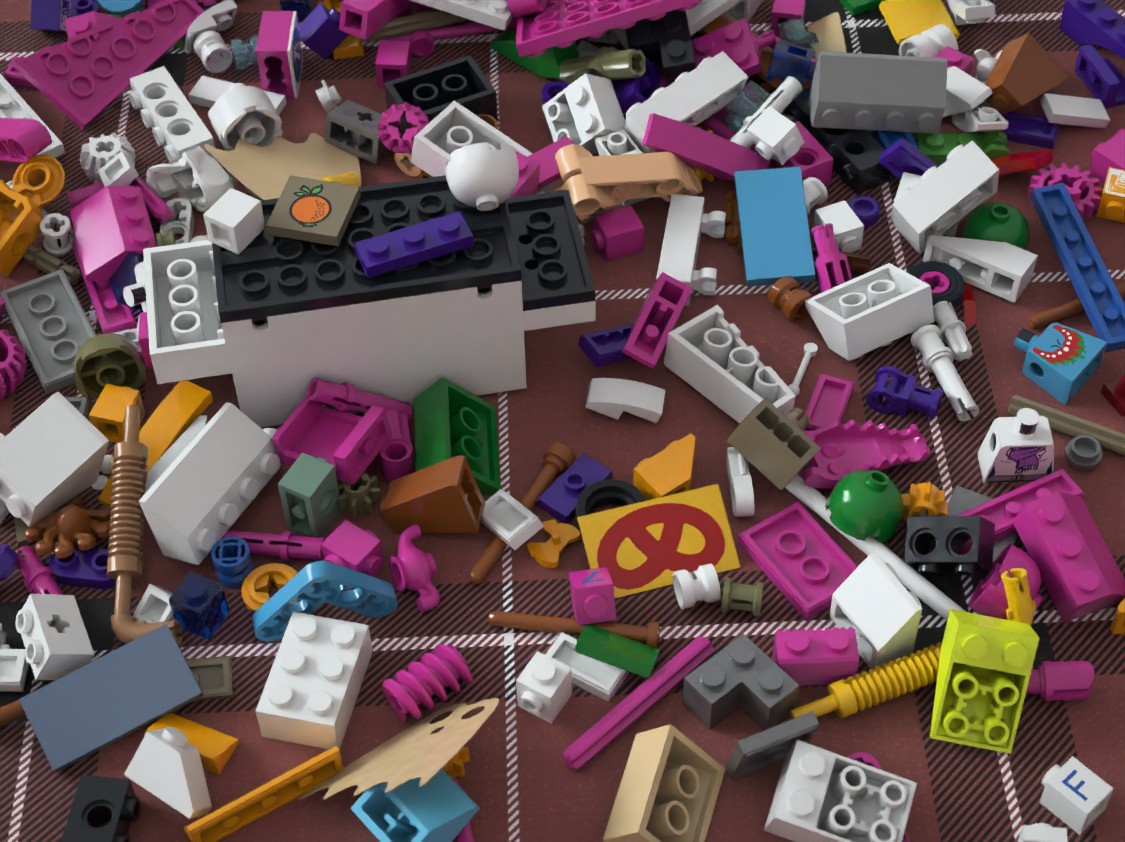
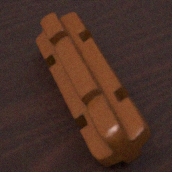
[725,191,741,245]

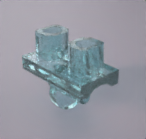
[778,17,819,59]

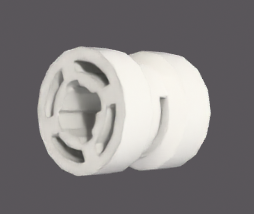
[193,31,233,73]
[673,563,721,609]

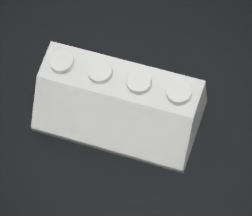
[139,402,282,565]

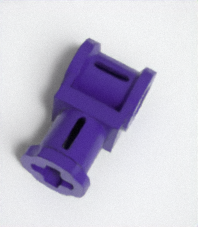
[866,366,943,419]

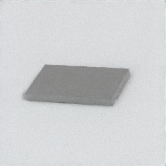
[0,269,96,394]

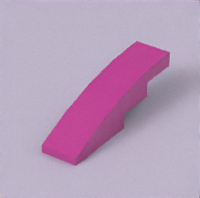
[642,113,771,181]

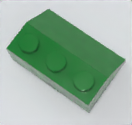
[414,377,501,495]

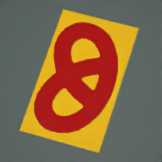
[577,484,741,598]

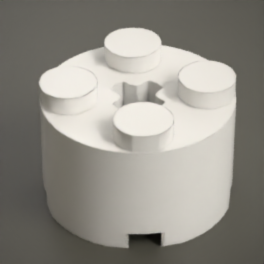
[208,83,283,151]

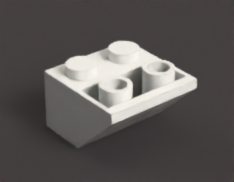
[542,73,625,154]
[829,552,922,670]

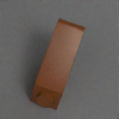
[985,33,1069,115]
[381,455,485,534]

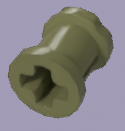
[721,578,764,617]

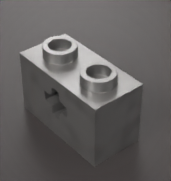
[324,99,400,164]

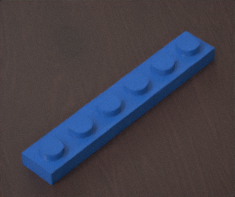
[1030,183,1125,353]

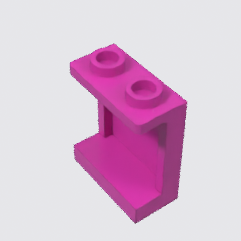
[273,396,393,485]

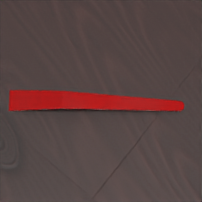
[963,282,977,327]

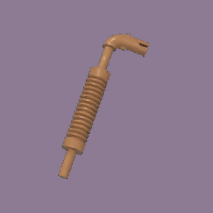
[107,405,182,645]

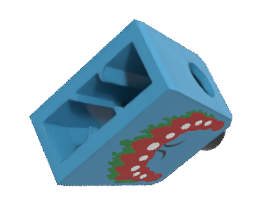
[1013,322,1107,405]

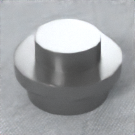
[1065,435,1103,470]

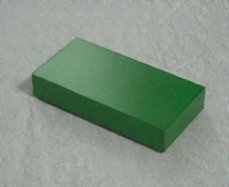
[574,624,660,678]

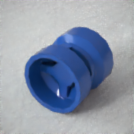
[211,536,254,589]

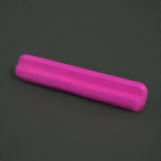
[129,176,173,224]

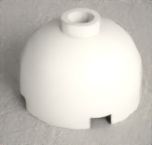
[444,142,519,211]

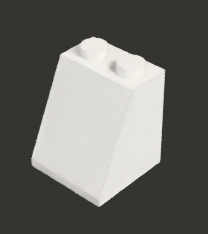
[0,392,109,527]

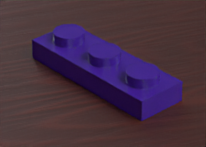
[354,211,474,278]

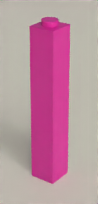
[339,0,415,40]

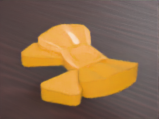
[527,519,581,568]

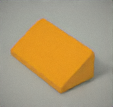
[144,713,239,775]

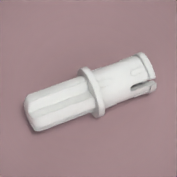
[933,301,973,362]

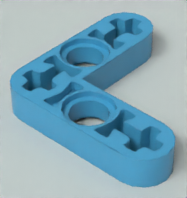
[252,561,398,642]

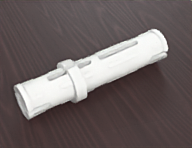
[729,76,803,149]

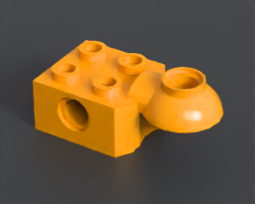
[0,155,65,277]

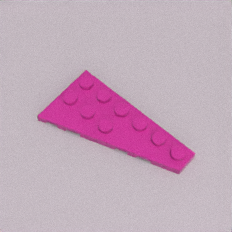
[12,0,205,130]

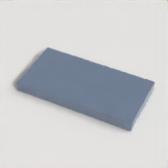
[19,623,203,773]

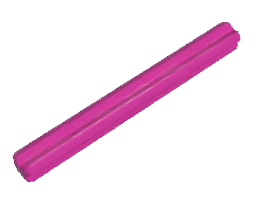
[562,636,714,771]

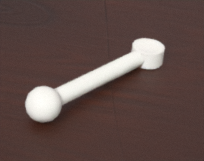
[788,343,818,397]

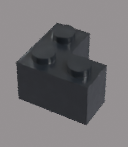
[625,9,696,87]

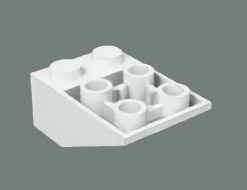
[764,740,917,842]

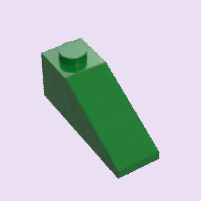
[489,29,580,81]

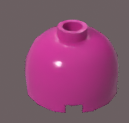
[968,544,1043,620]

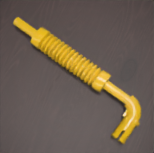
[790,568,1036,719]

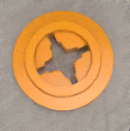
[241,563,301,611]

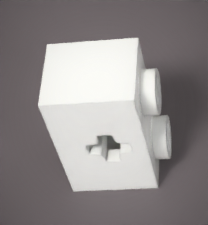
[16,594,95,680]

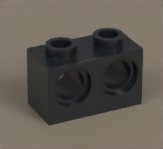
[904,516,995,576]

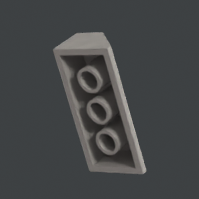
[807,51,948,134]

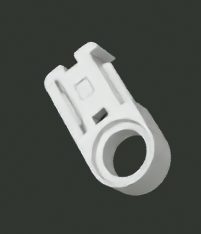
[726,447,755,517]

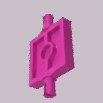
[692,17,778,77]

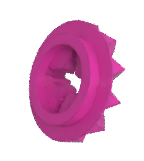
[377,102,429,153]

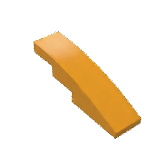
[98,380,213,506]

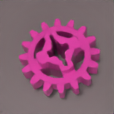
[1028,163,1102,218]

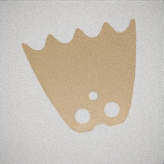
[204,133,361,200]
[299,698,499,800]

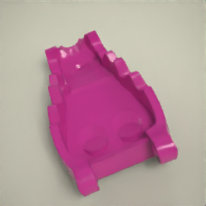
[802,420,930,489]

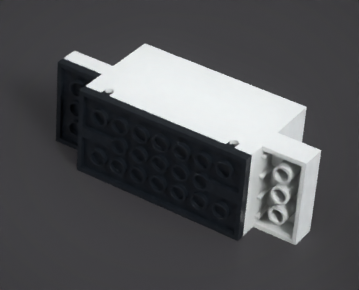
[143,175,596,428]

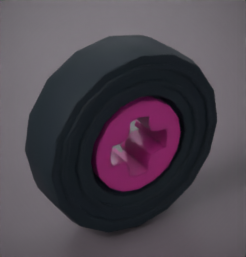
[907,261,965,310]

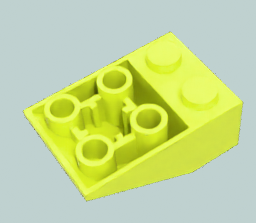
[930,609,1040,754]

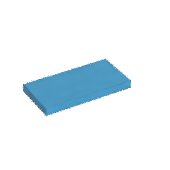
[734,167,815,287]

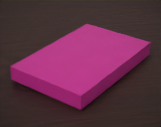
[737,501,858,620]

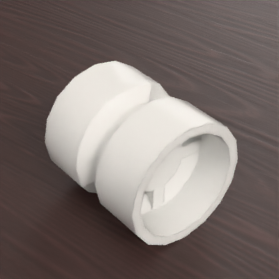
[899,24,958,58]

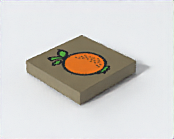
[266,175,361,246]

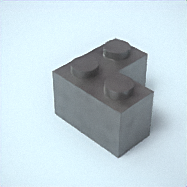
[683,634,800,731]

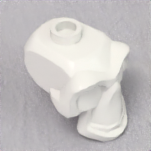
[146,147,235,213]

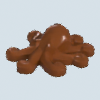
[24,496,111,559]

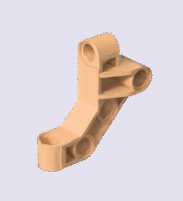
[553,144,703,224]

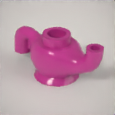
[389,524,440,613]

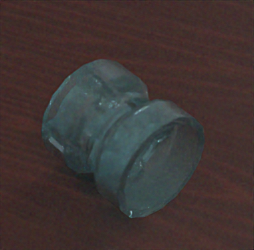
[230,35,258,70]

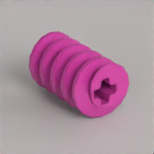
[382,644,473,722]

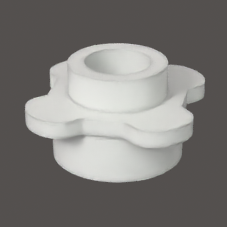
[316,79,342,113]

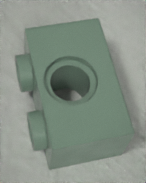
[278,452,342,538]

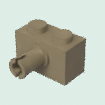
[726,398,821,491]

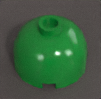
[961,202,1029,251]
[825,470,904,542]

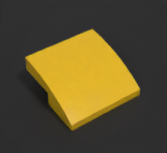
[879,0,960,45]

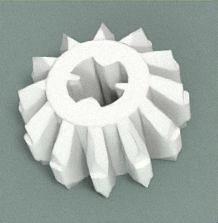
[80,133,136,182]

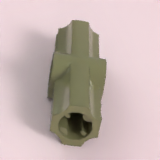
[559,47,646,85]

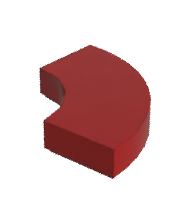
[990,150,1053,177]

